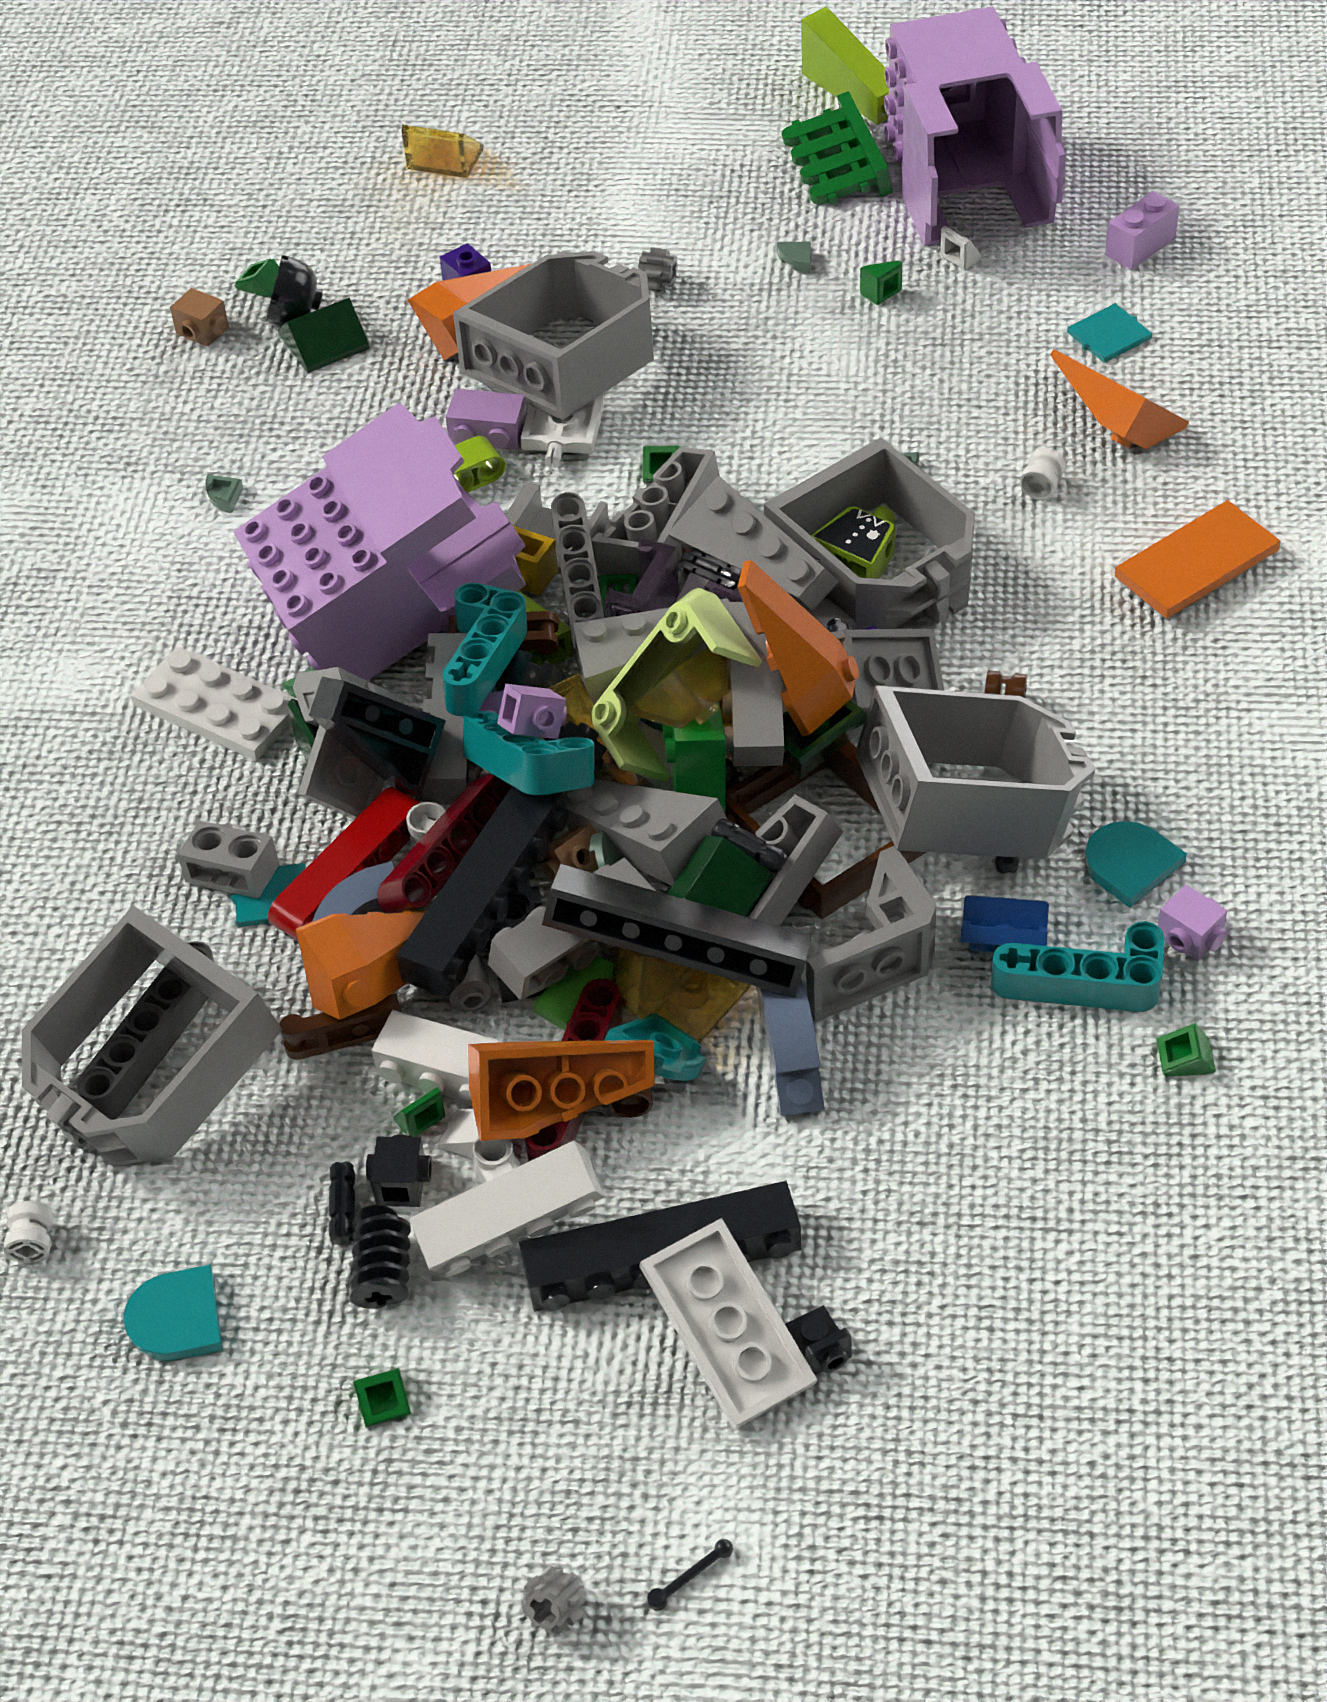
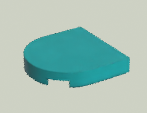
[1085,821,1187,908]
[605,1013,706,1081]
[124,1264,223,1361]

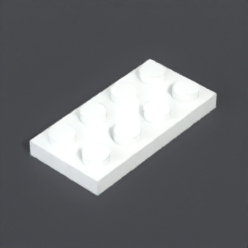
[130,646,297,761]
[639,1218,817,1430]

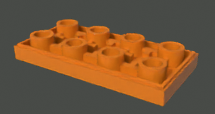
[1114,500,1281,619]

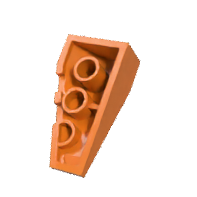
[407,264,531,360]
[1050,349,1189,449]
[737,560,859,736]
[296,910,427,1020]
[468,1040,655,1141]

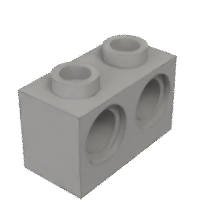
[177,821,280,899]

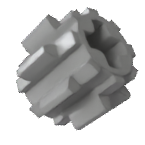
[638,247,678,291]
[522,1566,587,1635]

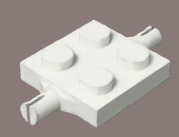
[521,395,604,468]

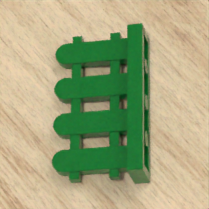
[781,91,893,205]

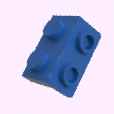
[960,895,1049,952]

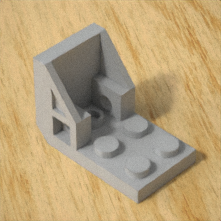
[781,629,945,715]
[293,667,404,820]
[806,846,937,1023]

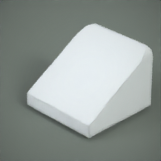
[940,226,981,270]
[438,1109,478,1159]

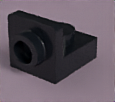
[785,1305,852,1376]

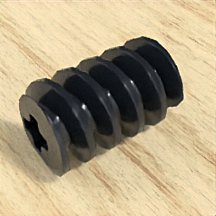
[349,1204,411,1309]

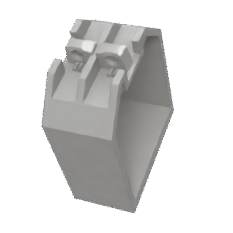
[453,251,654,420]
[764,437,975,630]
[855,685,1096,859]
[22,905,283,1167]

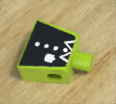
[812,506,896,579]

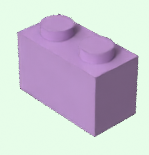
[1105,191,1179,270]
[445,389,527,451]

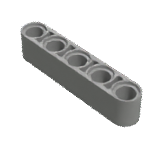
[551,492,604,667]

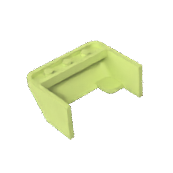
[592,588,763,782]

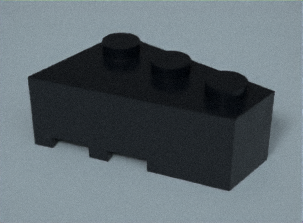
[309,677,446,797]

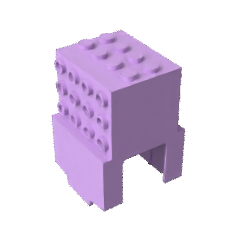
[884,6,1066,246]
[233,402,526,681]

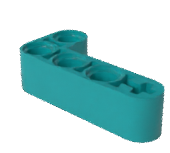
[442,582,527,717]
[463,711,594,795]
[991,921,1165,1012]

